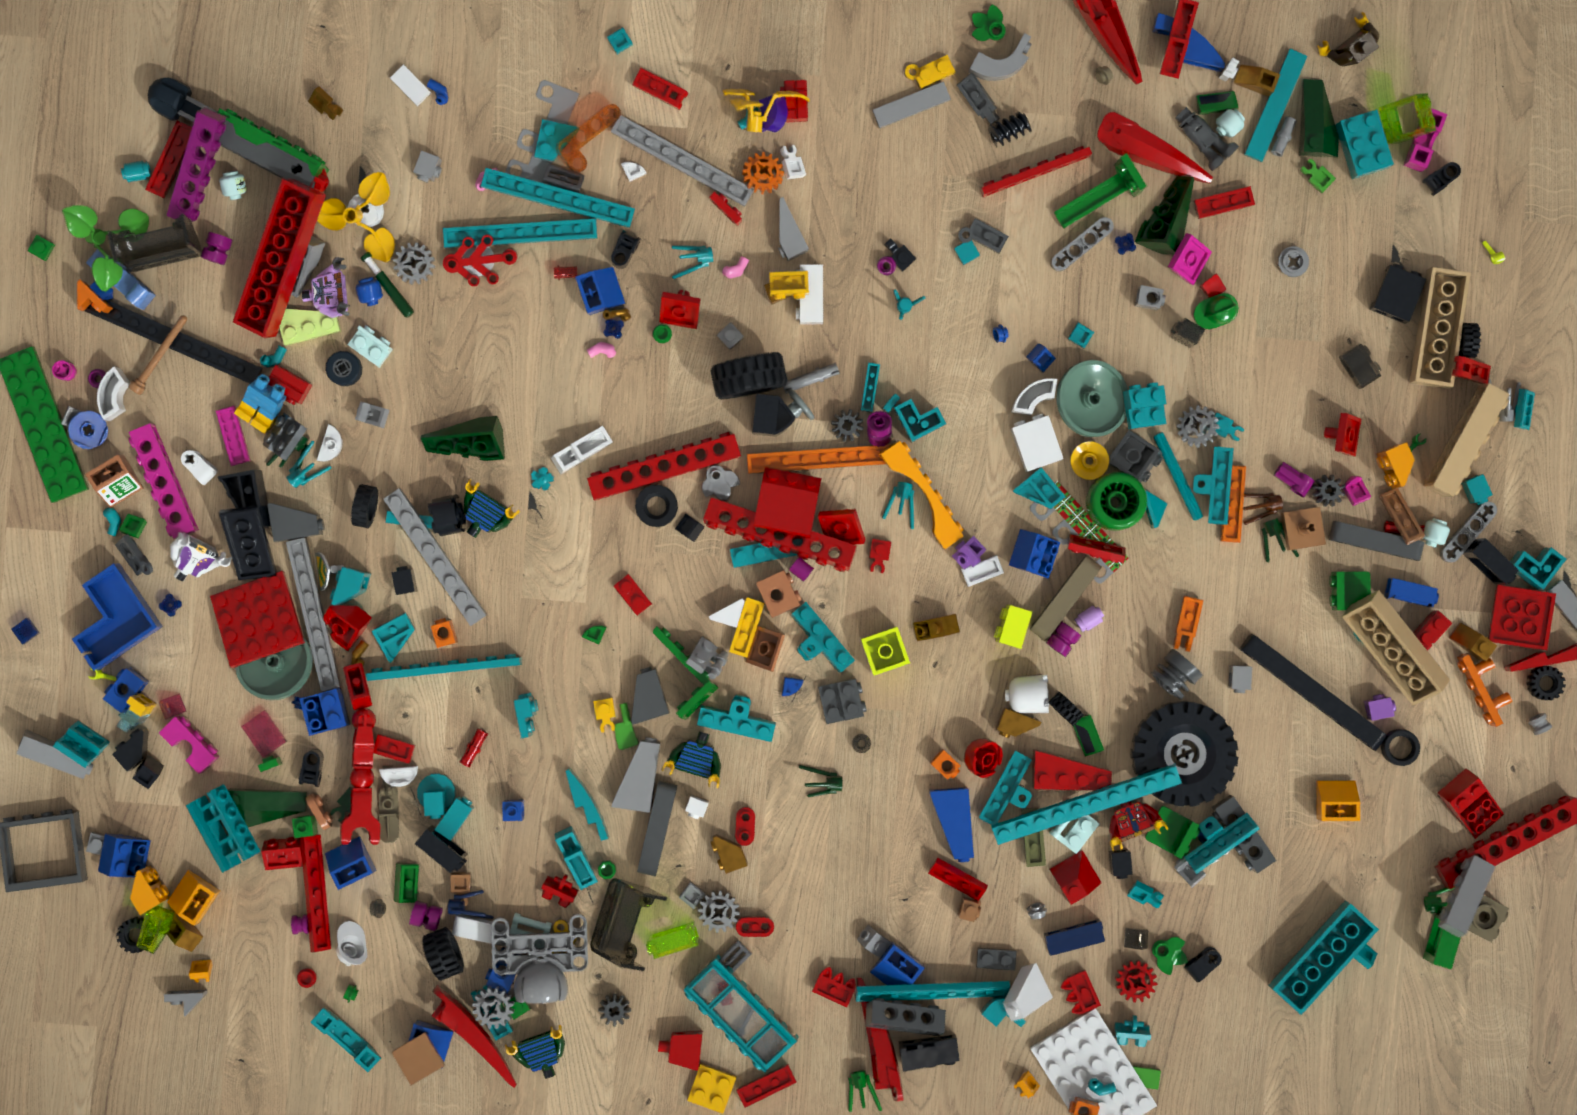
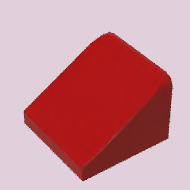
[1199,273,1226,298]

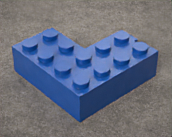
[72,563,163,671]

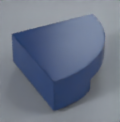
[782,677,804,696]

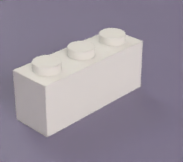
[796,265,823,324]

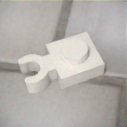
[1219,58,1240,82]
[780,145,806,180]

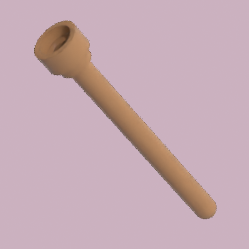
[128,315,187,395]

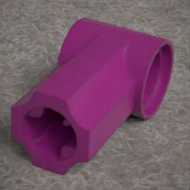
[1273,462,1315,498]
[789,557,814,582]

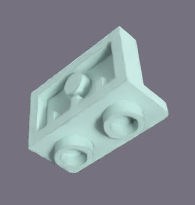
[347,325,393,368]

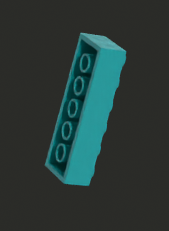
[1268,900,1379,1015]

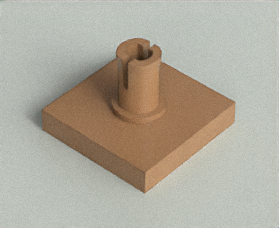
[1281,507,1326,551]

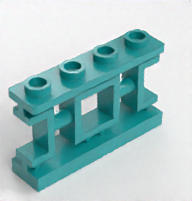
[186,784,260,873]

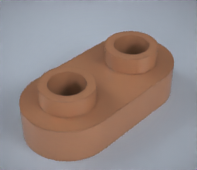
[306,793,333,830]

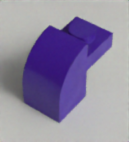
[746,95,788,133]

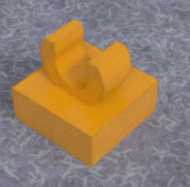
[189,960,213,983]
[1014,1070,1040,1098]

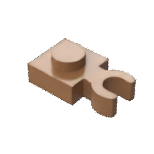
[451,872,471,906]

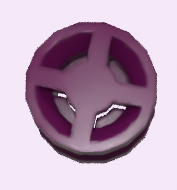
[291,914,309,935]

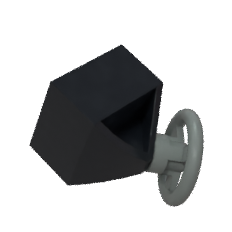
[752,389,815,437]

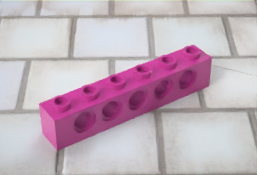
[129,423,199,539]

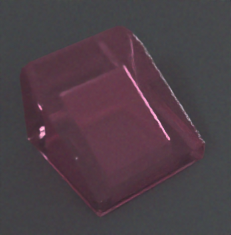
[159,694,186,719]

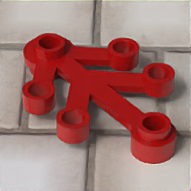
[443,234,518,287]

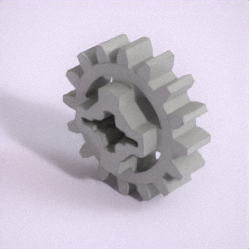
[393,243,436,285]
[1177,405,1220,448]
[698,890,740,933]
[472,986,515,1029]

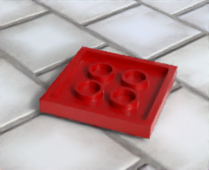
[1488,585,1556,651]

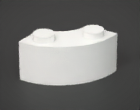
[97,366,130,421]
[1011,378,1058,415]

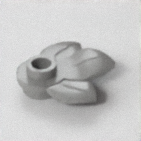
[702,465,740,501]

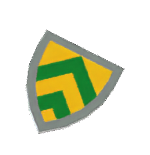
[315,552,344,591]

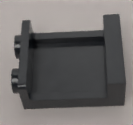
[1369,264,1426,324]

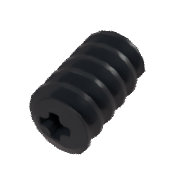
[988,111,1032,148]

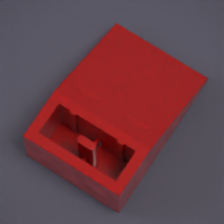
[1437,768,1504,839]

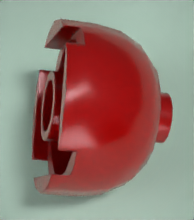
[964,738,1003,778]

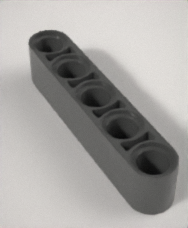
[1329,521,1425,561]
[637,781,678,877]

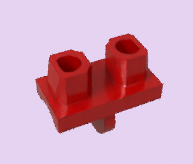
[541,874,579,908]

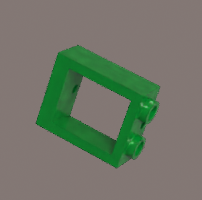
[1423,914,1461,970]

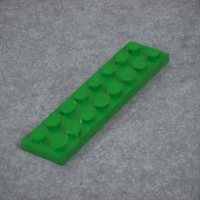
[0,346,89,503]

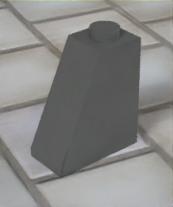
[267,503,325,542]
[631,667,670,725]

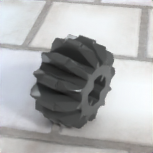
[831,409,864,442]
[1312,475,1345,507]
[598,993,631,1027]

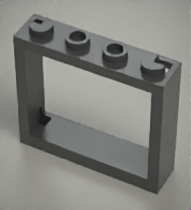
[0,809,88,892]

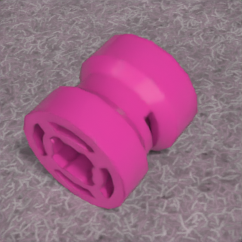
[52,360,77,381]

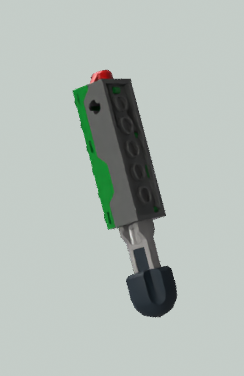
[147,77,329,192]

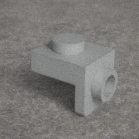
[355,401,390,428]
[1174,856,1206,888]
[857,925,891,958]

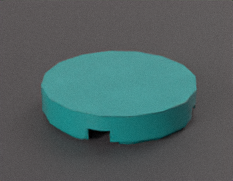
[417,773,456,809]

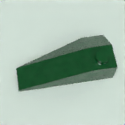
[1299,79,1339,158]
[1135,176,1194,255]
[420,416,505,461]
[227,788,307,827]

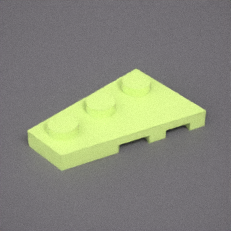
[280,309,341,346]

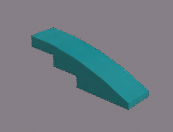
[565,768,609,841]

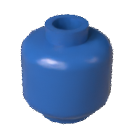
[355,277,383,306]

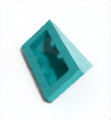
[1146,490,1167,529]

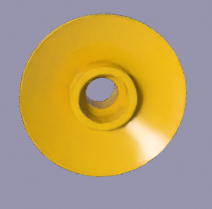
[1071,442,1109,480]

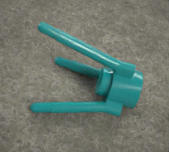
[672,245,714,279]
[893,289,926,320]
[286,441,332,488]
[882,482,914,530]

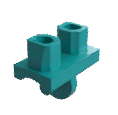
[1114,1015,1151,1047]

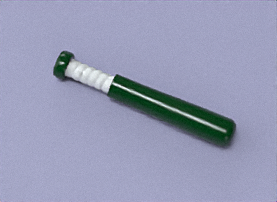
[361,252,414,318]

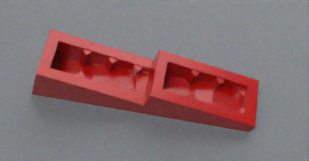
[1160,0,1199,79]
[1504,643,1577,672]

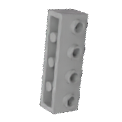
[1438,855,1496,937]

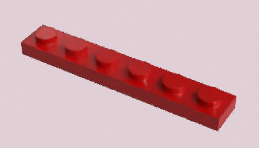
[980,146,1092,197]
[300,834,331,953]

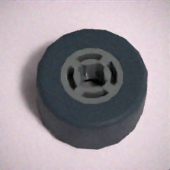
[326,351,362,386]

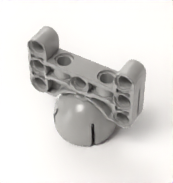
[491,913,588,1003]

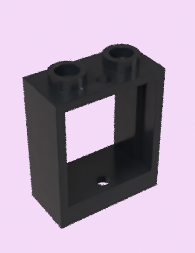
[1463,538,1519,584]
[415,825,468,873]

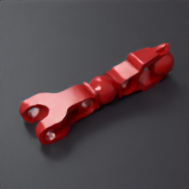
[340,708,381,845]

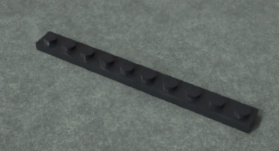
[84,300,263,384]

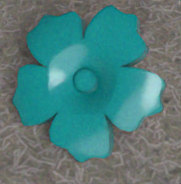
[531,467,554,491]

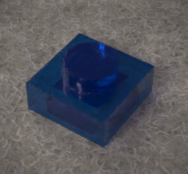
[11,618,40,645]

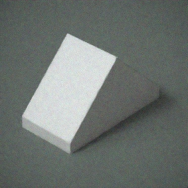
[709,598,745,628]

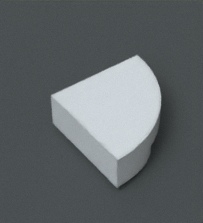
[621,162,647,182]

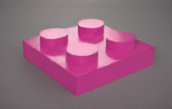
[1167,233,1212,285]

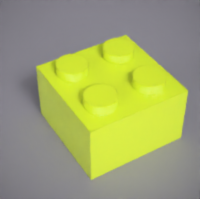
[994,605,1032,649]
[861,626,910,676]

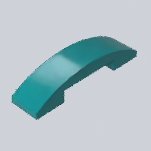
[310,1007,381,1072]

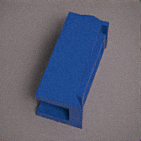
[1384,578,1439,607]

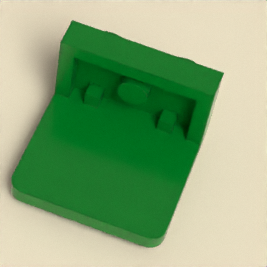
[1329,571,1371,610]
[1145,806,1200,859]

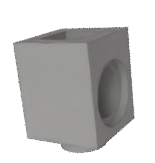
[1135,285,1166,310]
[1228,665,1252,693]

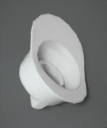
[336,921,367,966]

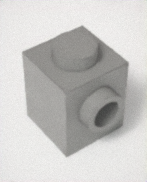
[413,151,442,183]

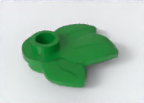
[972,4,1006,41]
[1152,937,1188,975]

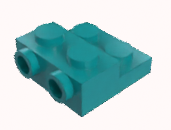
[1123,382,1167,430]
[514,692,539,739]

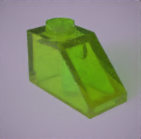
[136,906,174,954]

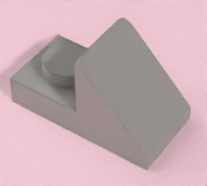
[164,990,207,1016]

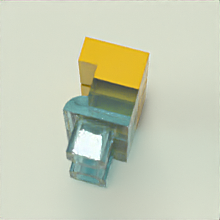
[117,693,157,732]

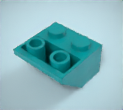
[330,567,371,605]

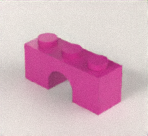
[1403,108,1448,172]
[159,716,220,774]

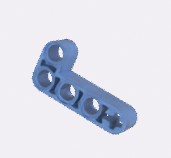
[86,249,156,310]

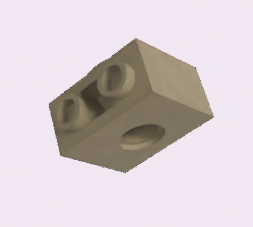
[1468,895,1509,943]

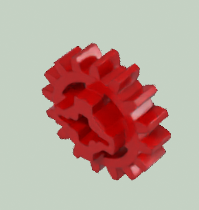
[1115,960,1158,1003]

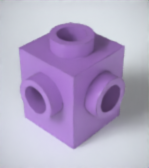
[952,536,987,570]

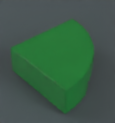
[582,625,607,645]

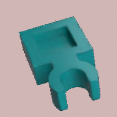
[1208,412,1244,441]

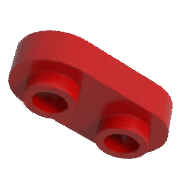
[735,807,755,846]
[736,917,774,937]

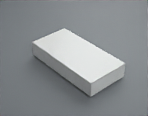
[390,65,431,106]
[961,555,1004,587]

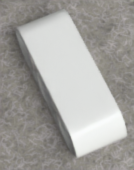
[452,914,510,946]

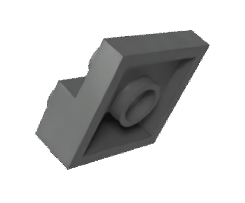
[263,413,307,461]
[1109,430,1162,483]
[818,678,867,724]

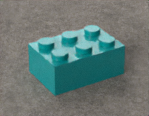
[1335,110,1394,179]

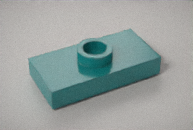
[1514,389,1535,430]

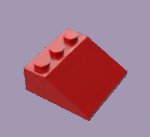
[753,467,822,537]

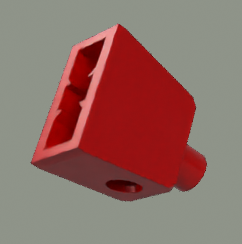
[658,1030,703,1071]

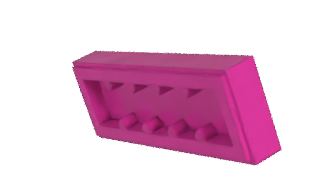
[216,406,251,466]

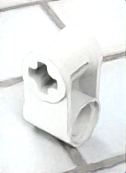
[181,450,218,485]

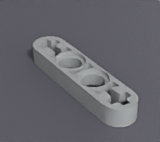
[1051,217,1114,272]
[1440,502,1497,563]

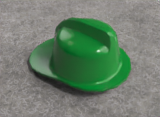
[1194,293,1239,329]

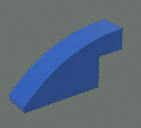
[1152,13,1225,72]

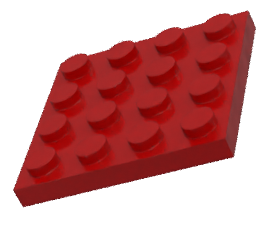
[210,571,305,668]

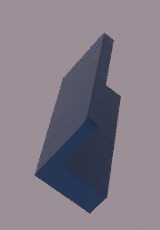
[1044,919,1105,956]

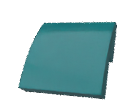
[53,721,110,768]

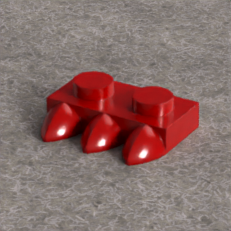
[812,967,856,1008]
[1061,969,1101,1014]

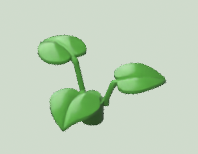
[62,205,149,292]

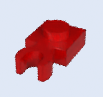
[869,539,891,573]

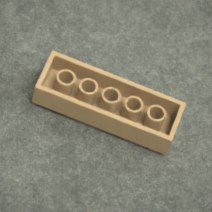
[1409,267,1471,389]
[1424,383,1510,497]
[1342,590,1450,706]

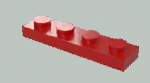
[145,120,193,199]

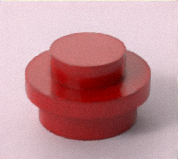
[297,968,317,988]

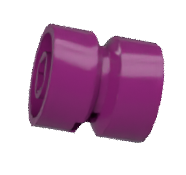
[200,232,233,266]
[867,411,892,447]
[1046,621,1081,657]
[409,901,443,931]

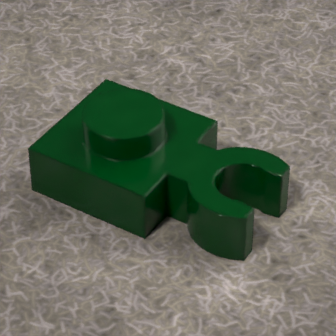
[330,787,351,822]

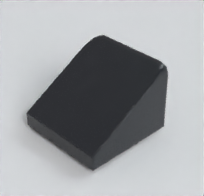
[675,514,704,542]

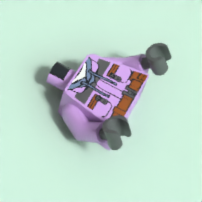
[302,257,350,318]

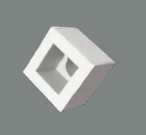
[685,795,709,819]

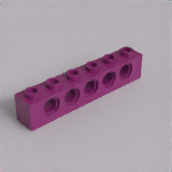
[166,108,226,225]

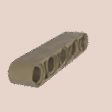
[1030,555,1102,641]

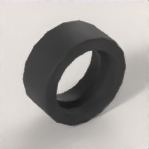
[1381,729,1420,766]

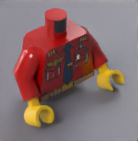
[1109,801,1168,851]

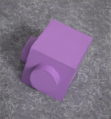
[1364,694,1396,721]

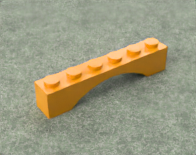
[879,440,964,549]

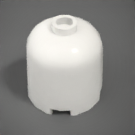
[1005,675,1049,713]

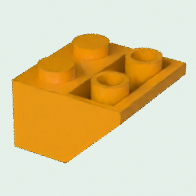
[1376,442,1415,488]
[1316,780,1360,821]
[130,866,170,915]
[167,870,221,926]

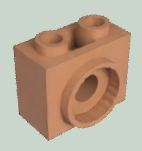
[756,570,802,618]

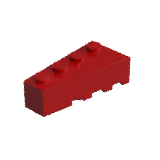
[1032,749,1112,791]

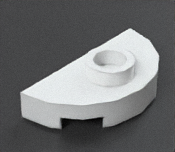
[317,424,343,462]
[379,766,418,787]

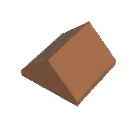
[745,626,785,672]

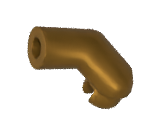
[603,308,631,322]
[351,640,369,666]

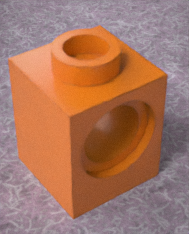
[431,618,458,648]
[930,749,961,780]
[1068,1097,1100,1115]

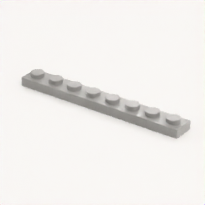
[611,115,754,207]
[383,488,487,626]
[286,538,341,691]

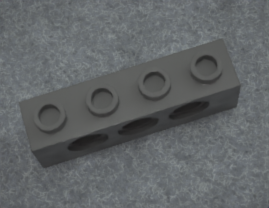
[1211,795,1277,873]
[865,998,946,1036]

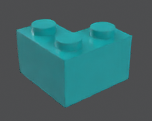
[894,398,946,443]
[1510,547,1566,590]

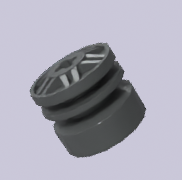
[1151,649,1203,700]

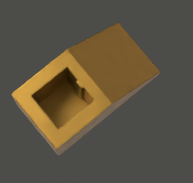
[1233,65,1280,97]
[913,614,960,641]
[711,834,748,874]

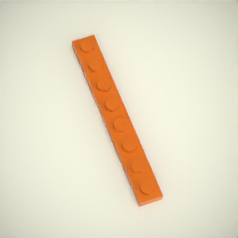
[747,445,890,474]

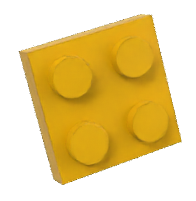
[687,1063,737,1114]

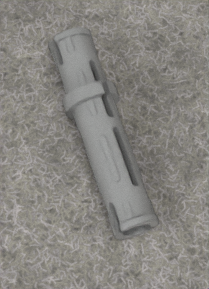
[783,362,840,394]

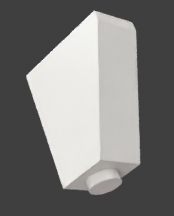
[1003,963,1053,1021]

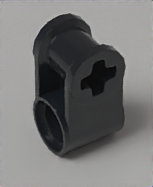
[1422,162,1461,196]
[611,230,641,269]
[299,749,324,787]
[1184,947,1222,983]

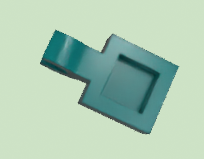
[1127,880,1164,908]

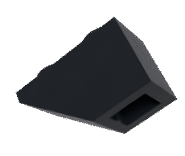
[112,728,149,772]

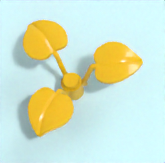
[722,89,810,132]
[317,172,395,263]

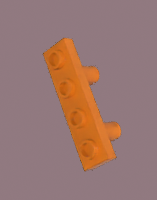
[1457,654,1512,727]

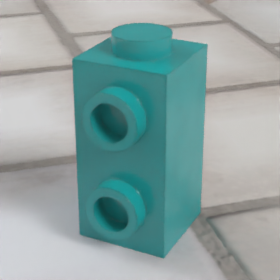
[435,796,475,841]

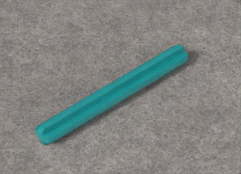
[1154,432,1203,521]

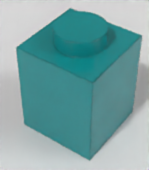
[1461,474,1493,505]
[423,790,446,819]

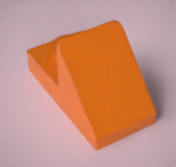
[77,279,113,314]

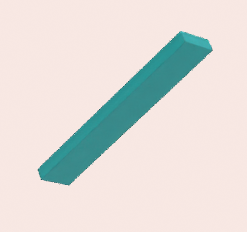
[1244,49,1308,162]

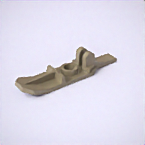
[378,765,399,843]

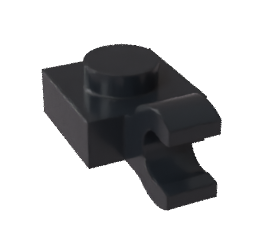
[884,238,917,272]

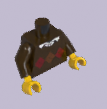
[1317,12,1380,67]

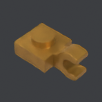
[308,86,343,120]

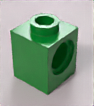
[292,815,318,838]

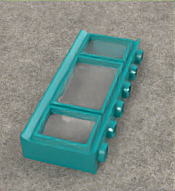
[684,954,799,1073]

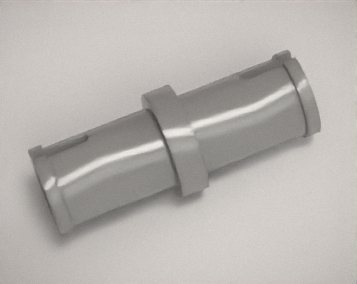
[1271,117,1297,157]

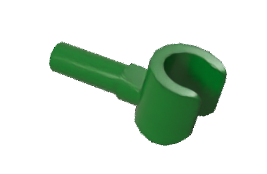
[1409,433,1427,452]

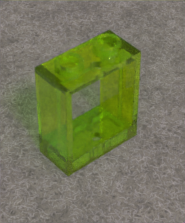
[1379,93,1436,145]
[646,922,700,959]

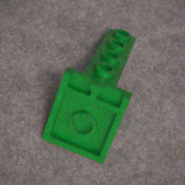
[1054,153,1147,229]
[653,626,718,720]

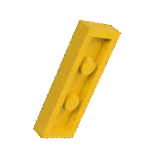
[729,597,765,658]

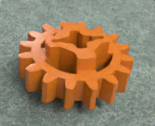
[742,152,784,194]

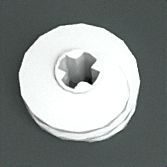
[348,194,384,227]

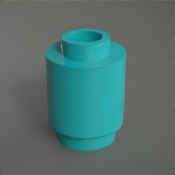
[121,160,151,183]

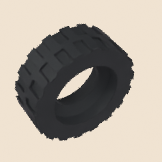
[351,484,378,529]
[635,485,678,527]

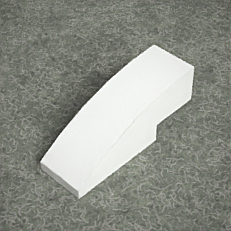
[551,426,613,474]

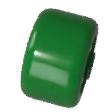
[1086,472,1147,531]

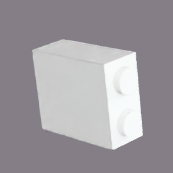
[1011,414,1064,472]

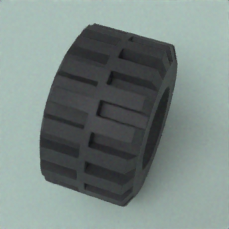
[422,927,464,981]

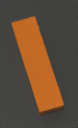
[1220,465,1246,543]

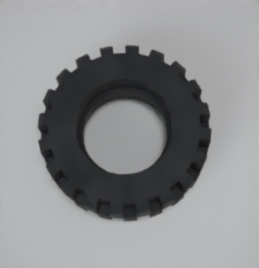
[711,352,788,399]

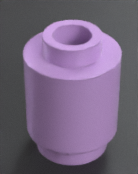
[1074,606,1104,632]

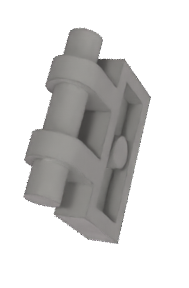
[686,636,728,679]

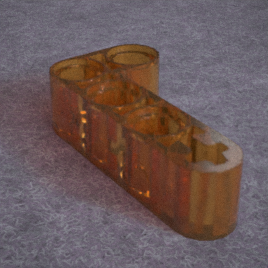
[556,104,621,172]

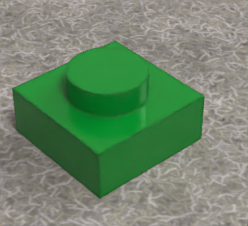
[28,234,55,261]
[119,514,147,538]
[258,755,282,772]
[504,996,531,1020]

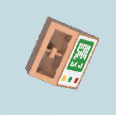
[85,454,144,508]

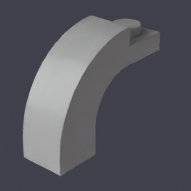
[968,33,1032,81]

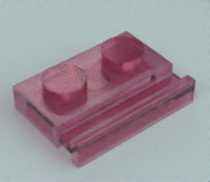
[241,710,287,758]

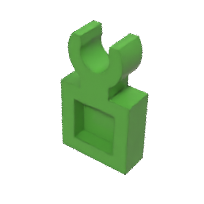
[1300,159,1336,194]

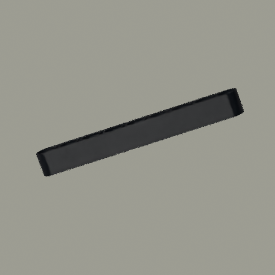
[1239,633,1387,751]

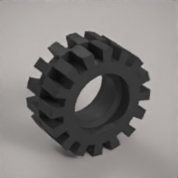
[1458,323,1481,358]
[1527,666,1566,701]
[1048,691,1084,726]
[116,917,155,954]

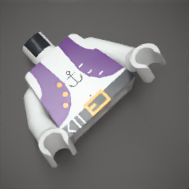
[170,532,232,581]

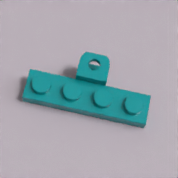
[1193,447,1234,525]
[791,602,855,673]
[697,695,776,742]
[979,750,1032,825]
[1184,813,1260,874]

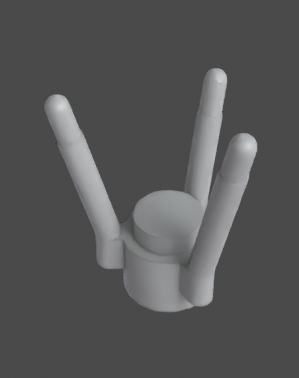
[1488,378,1521,422]

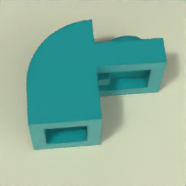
[980,996,1026,1027]

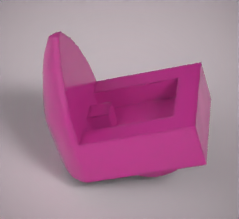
[1343,476,1371,506]

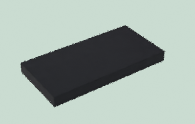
[219,505,277,580]

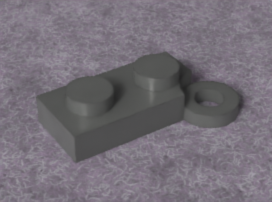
[958,218,1009,254]
[115,534,153,576]

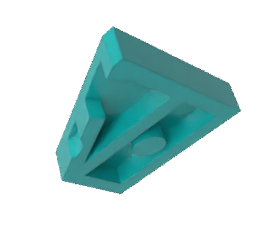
[534,119,579,162]
[1013,467,1066,509]
[372,612,415,663]

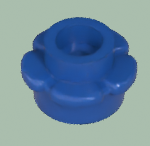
[993,324,1009,343]

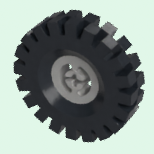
[1131,701,1239,807]

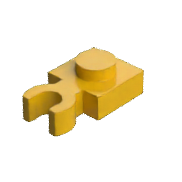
[593,698,616,733]

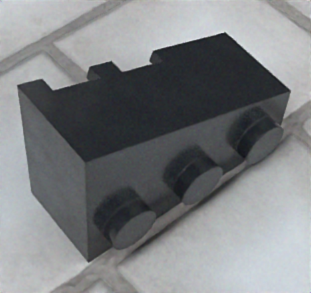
[218,470,271,528]
[898,1034,960,1072]

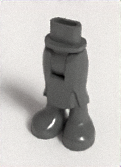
[1175,107,1239,172]

